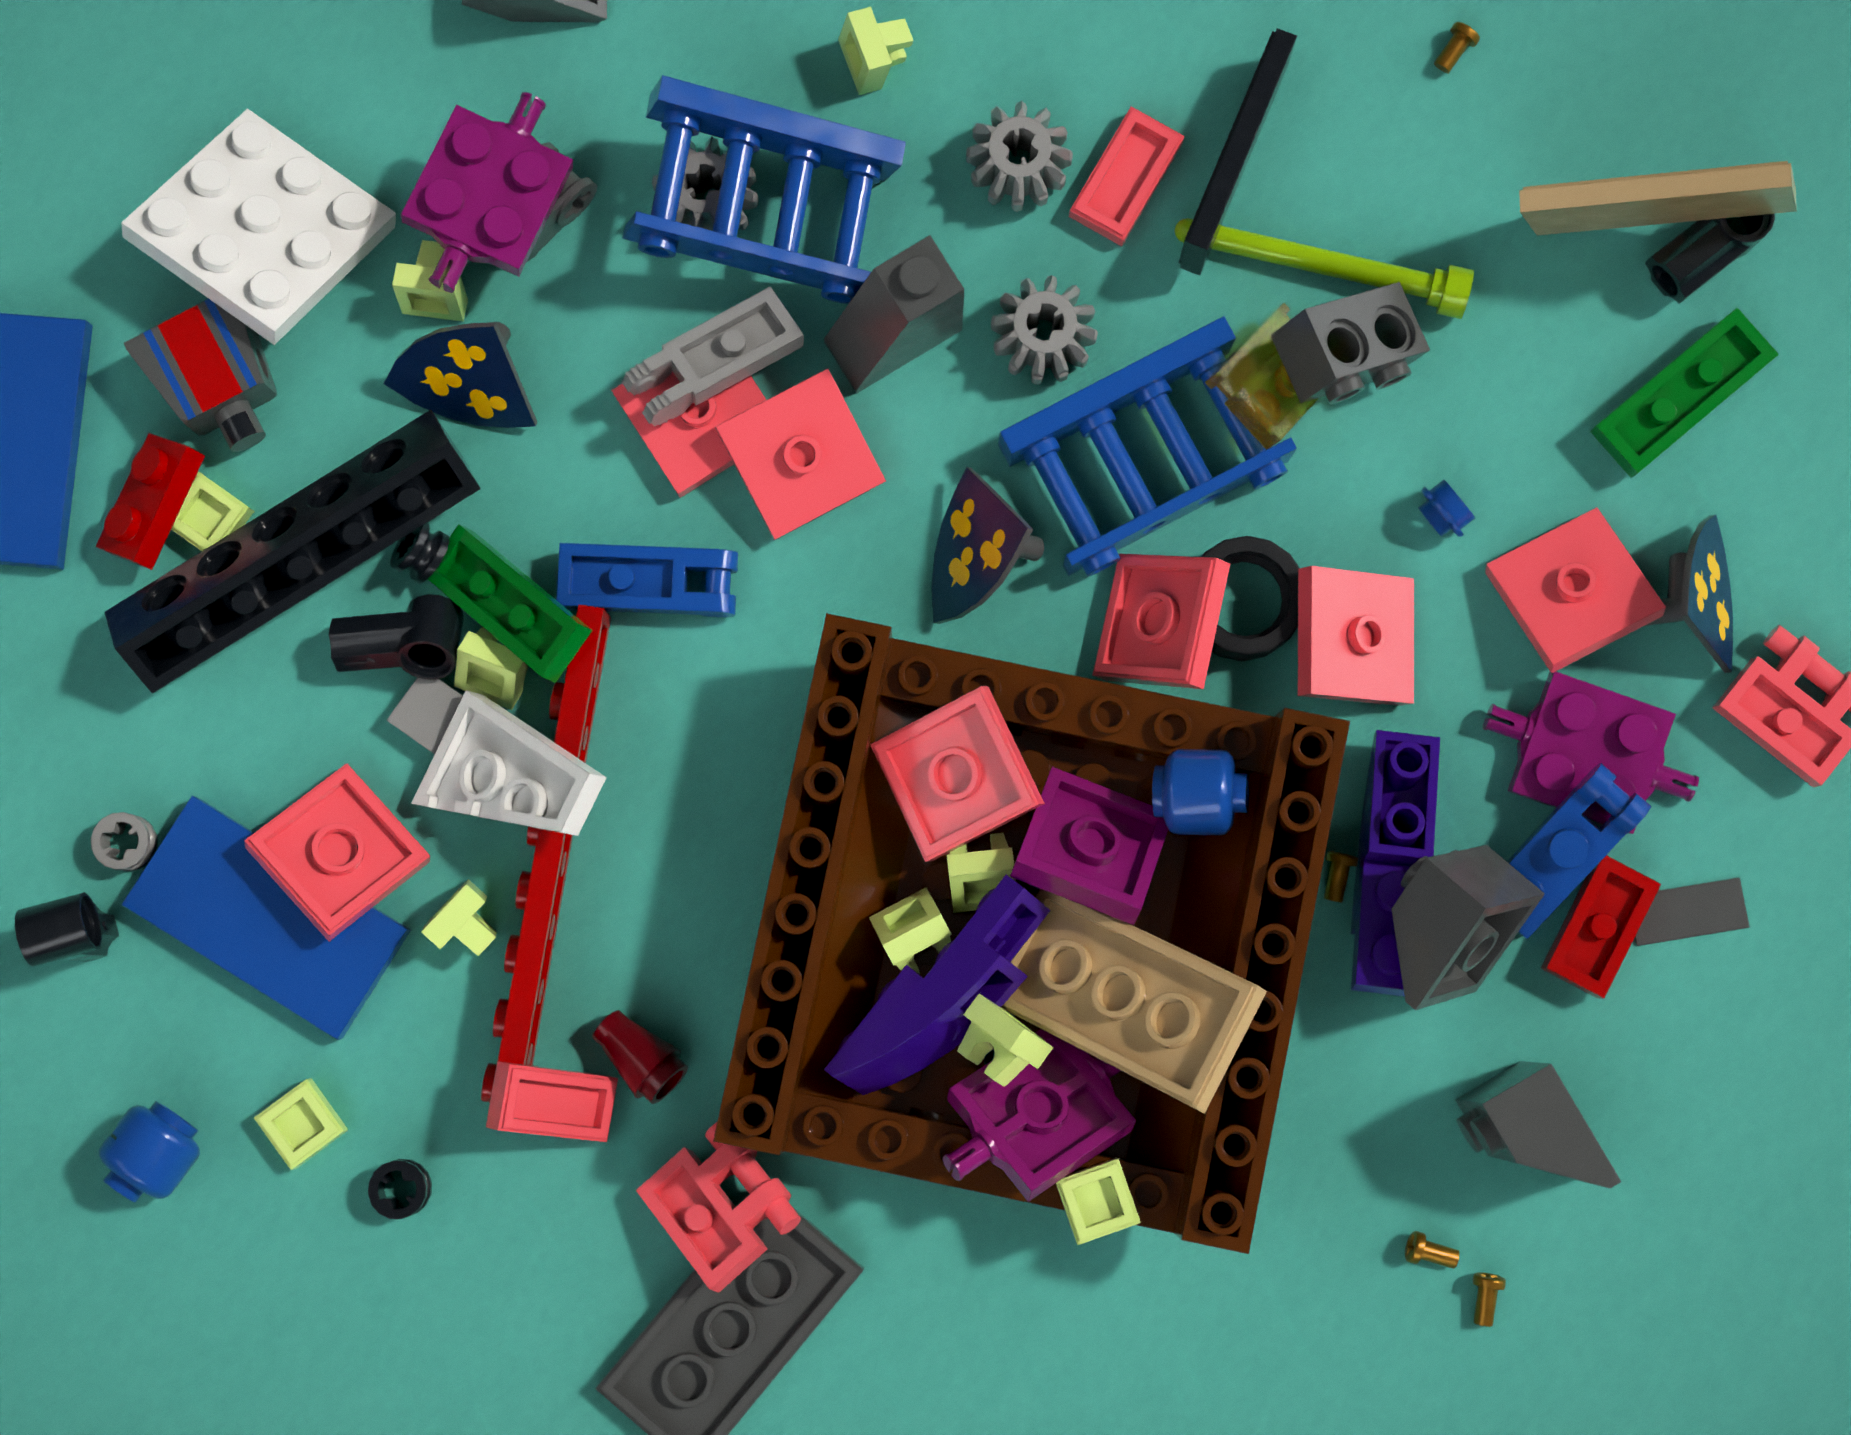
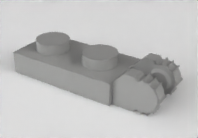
[621,286,804,427]

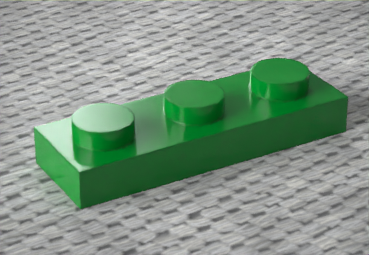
[1590,308,1779,478]
[428,524,593,683]

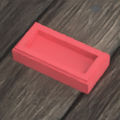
[1068,106,1185,246]
[486,1061,618,1142]

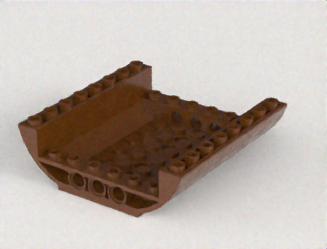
[713,613,1350,1254]

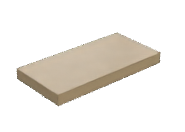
[1519,161,1797,236]
[1001,889,1267,1114]

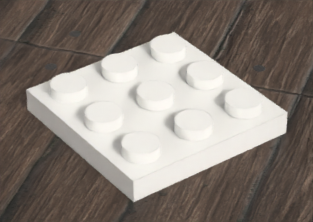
[121,108,396,345]

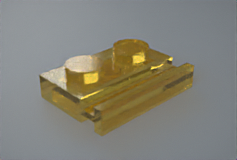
[1205,303,1319,450]

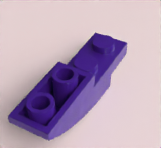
[1350,730,1440,997]
[824,874,1051,1095]

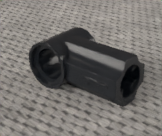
[1645,214,1775,304]
[328,594,464,680]
[15,892,119,967]

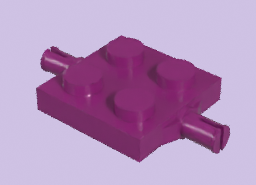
[401,92,573,293]
[1483,672,1699,834]
[943,1029,1136,1202]

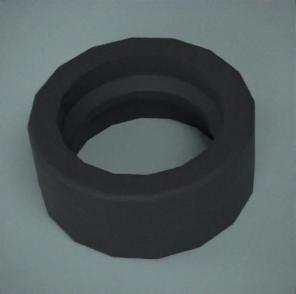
[1202,536,1299,662]

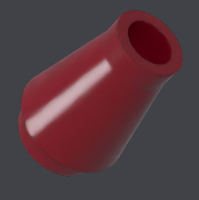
[592,1010,688,1104]

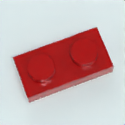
[95,433,205,570]
[1541,855,1661,999]

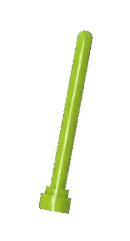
[1174,218,1474,319]

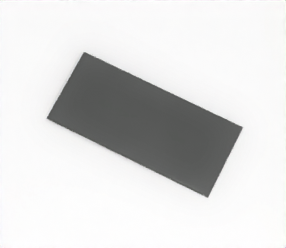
[1635,877,1750,946]

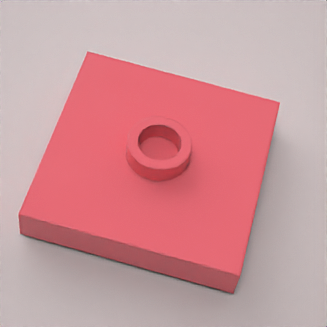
[715,368,886,540]
[611,372,767,498]
[1485,507,1666,674]
[1092,554,1230,689]
[1298,566,1414,706]
[870,686,1045,862]
[244,763,430,942]

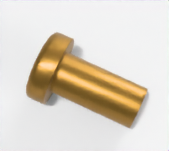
[1434,22,1480,74]
[1324,851,1358,903]
[1405,1231,1459,1269]
[1473,1272,1506,1327]

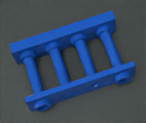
[622,75,906,304]
[998,316,1297,577]

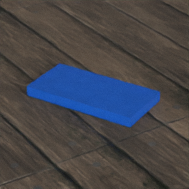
[0,313,93,570]
[122,796,411,1040]

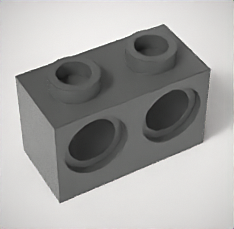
[1271,282,1430,404]

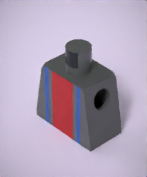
[123,298,277,452]

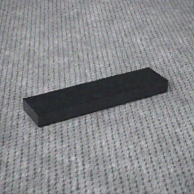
[1178,28,1297,276]

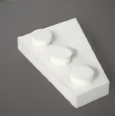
[411,690,607,836]

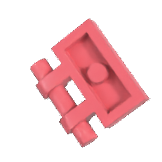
[1712,625,1851,788]
[636,1122,801,1293]

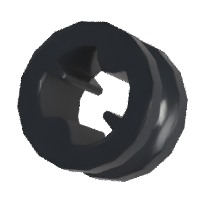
[390,523,450,584]
[368,1159,432,1219]

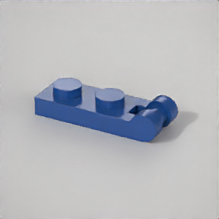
[556,543,738,617]
[1507,763,1651,939]

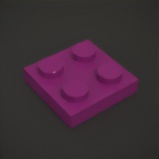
[1010,767,1168,925]

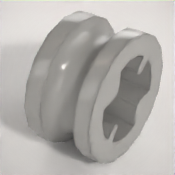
[91,812,157,871]

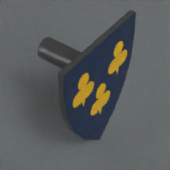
[383,322,537,428]
[931,467,1044,624]
[1645,514,1733,673]

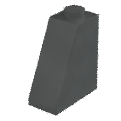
[824,235,964,394]

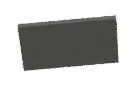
[595,1206,864,1435]

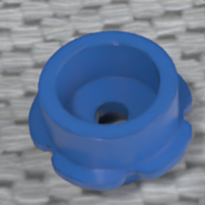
[1418,479,1475,537]

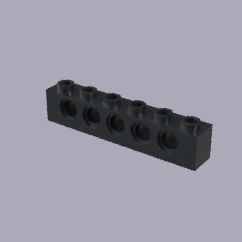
[104,410,481,693]

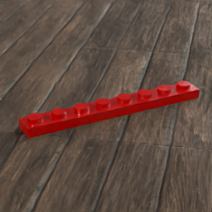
[481,604,611,1103]

